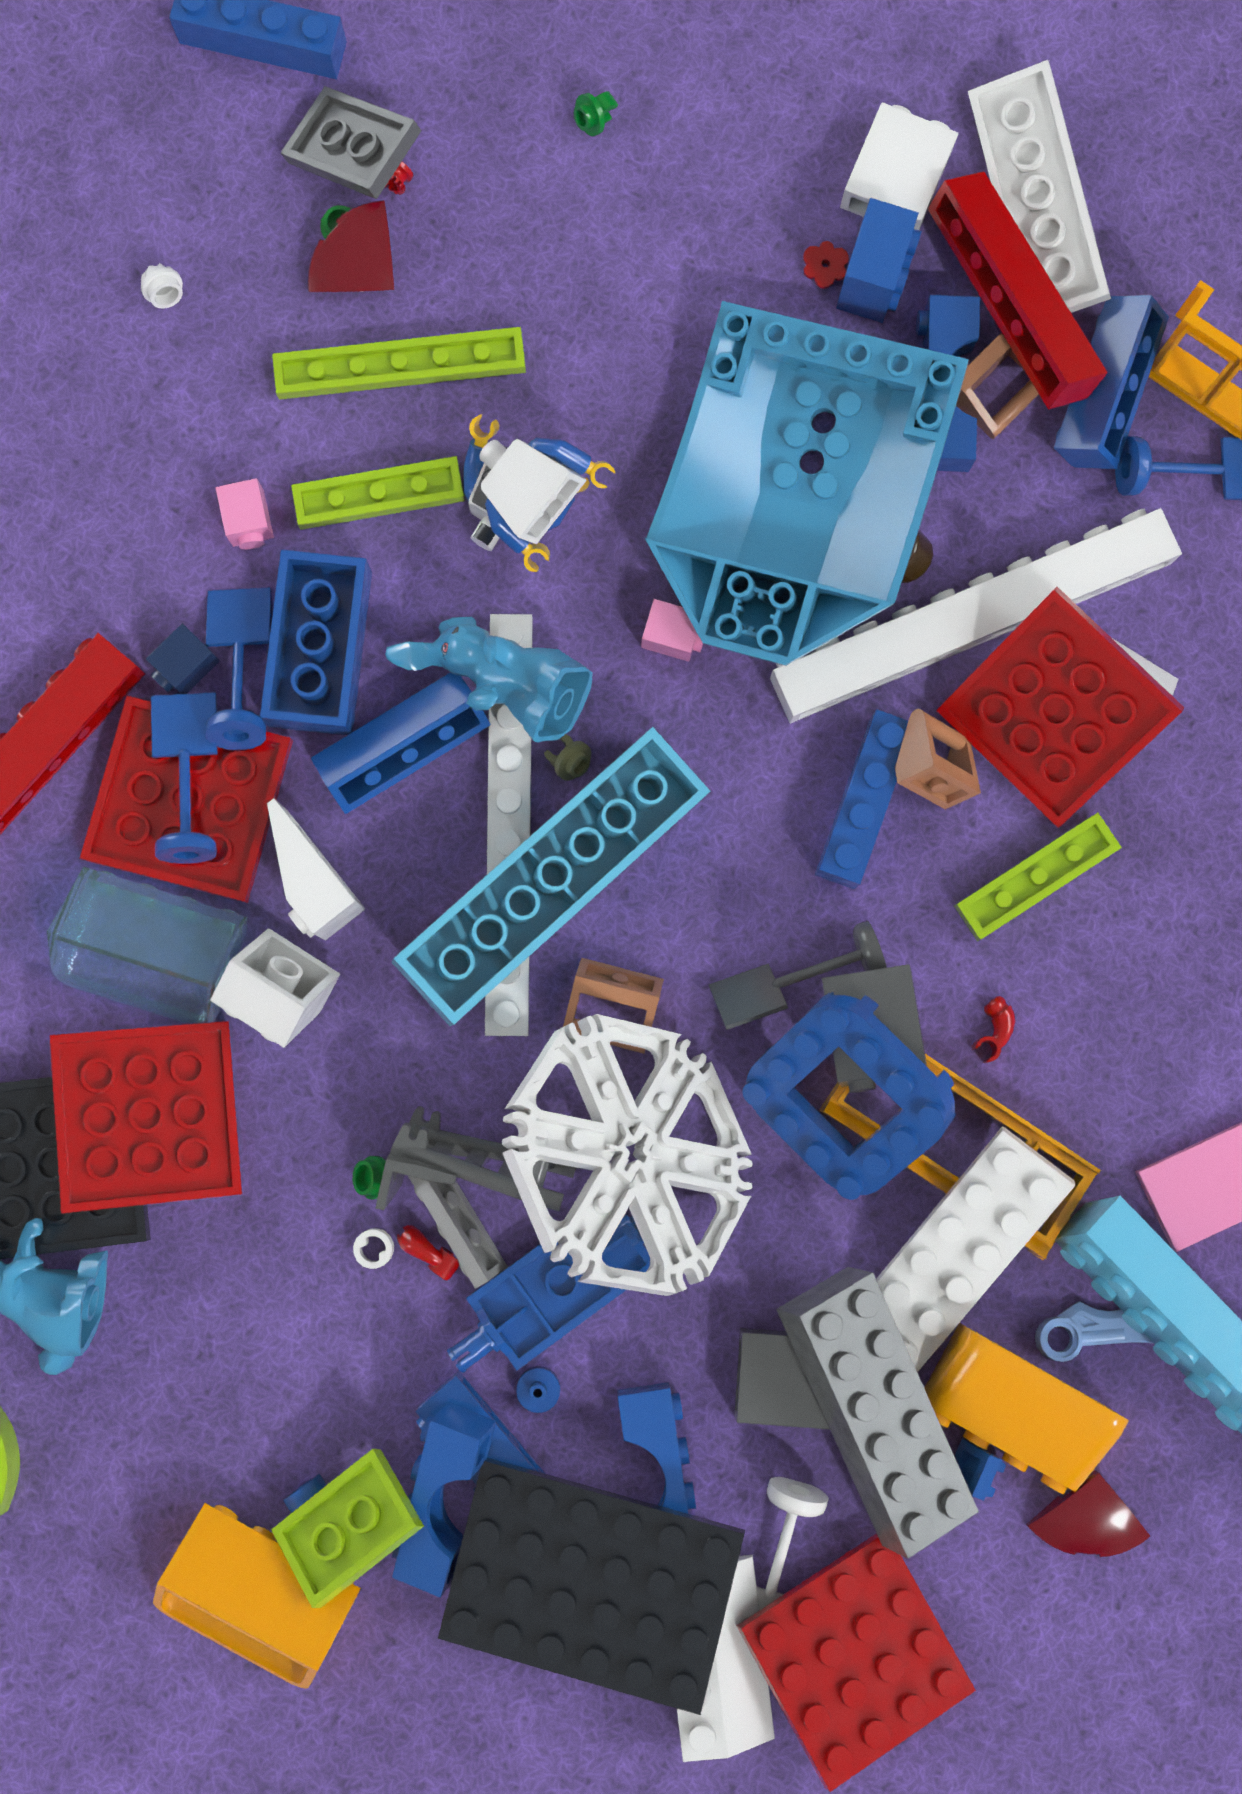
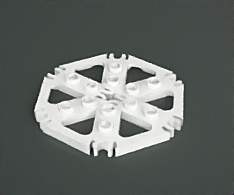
[502,1014,752,1296]

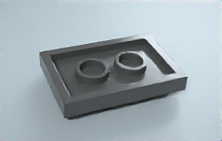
[281,86,422,199]

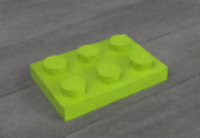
[271,1449,424,1608]

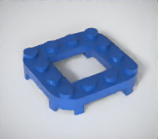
[742,992,956,1200]

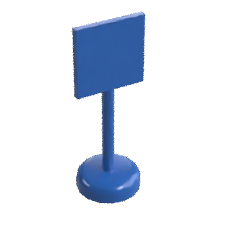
[1115,436,1242,500]
[205,587,271,750]
[151,692,218,864]

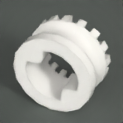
[353,1228,394,1269]

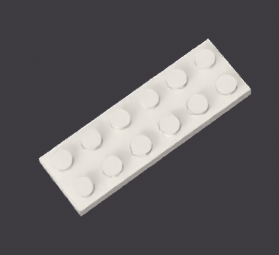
[968,60,1111,313]
[876,1126,1075,1372]

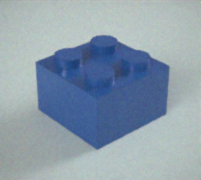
[836,198,922,323]

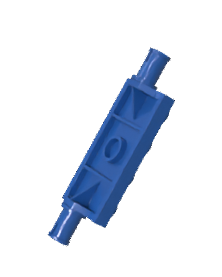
[447,1214,650,1373]

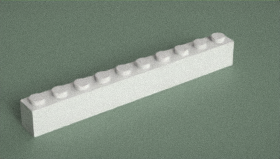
[770,508,1182,724]

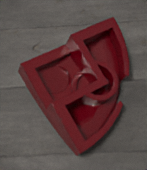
[308,200,394,292]
[1026,1470,1151,1557]

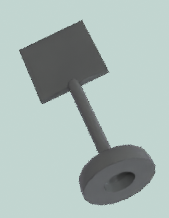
[708,920,887,1030]

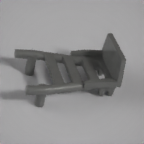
[375,1106,576,1211]

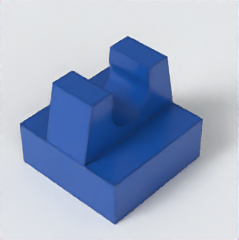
[954,1438,1006,1501]

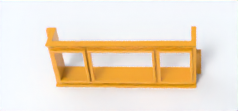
[1149,280,1242,440]
[819,1054,1101,1260]

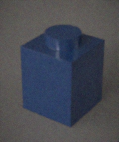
[146,623,220,694]

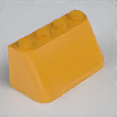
[924,1323,1129,1495]
[153,1503,361,1688]

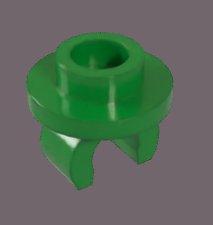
[574,91,618,137]

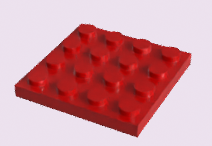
[936,586,1185,828]
[79,696,293,903]
[49,1021,242,1213]
[736,1533,976,1792]

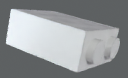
[840,102,958,230]

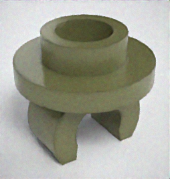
[544,734,591,781]

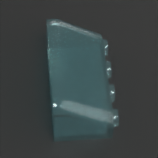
[47,866,247,1024]

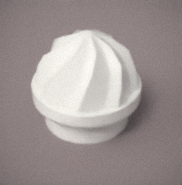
[141,263,183,308]

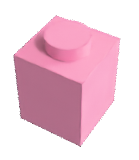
[215,478,274,550]
[641,599,703,662]

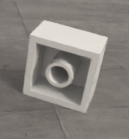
[210,928,340,1048]

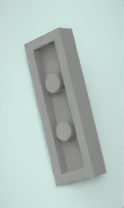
[408,1176,508,1289]

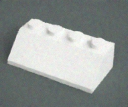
[677,1555,775,1762]

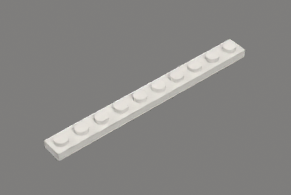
[485,614,533,1036]

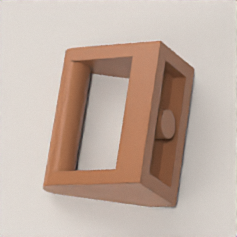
[956,333,1039,439]
[895,709,981,809]
[563,957,664,1054]

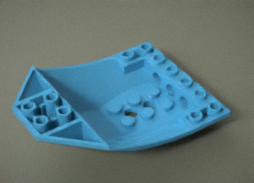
[645,301,969,666]

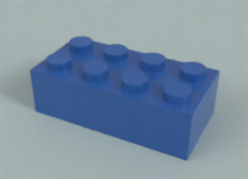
[260,550,372,735]

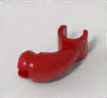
[972,996,1015,1063]
[397,1225,459,1281]

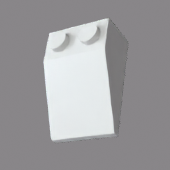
[267,798,365,941]

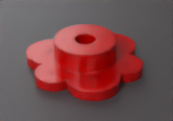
[803,241,849,289]

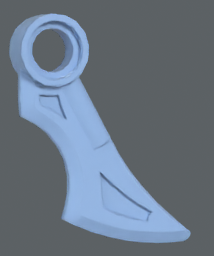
[1035,1301,1154,1362]

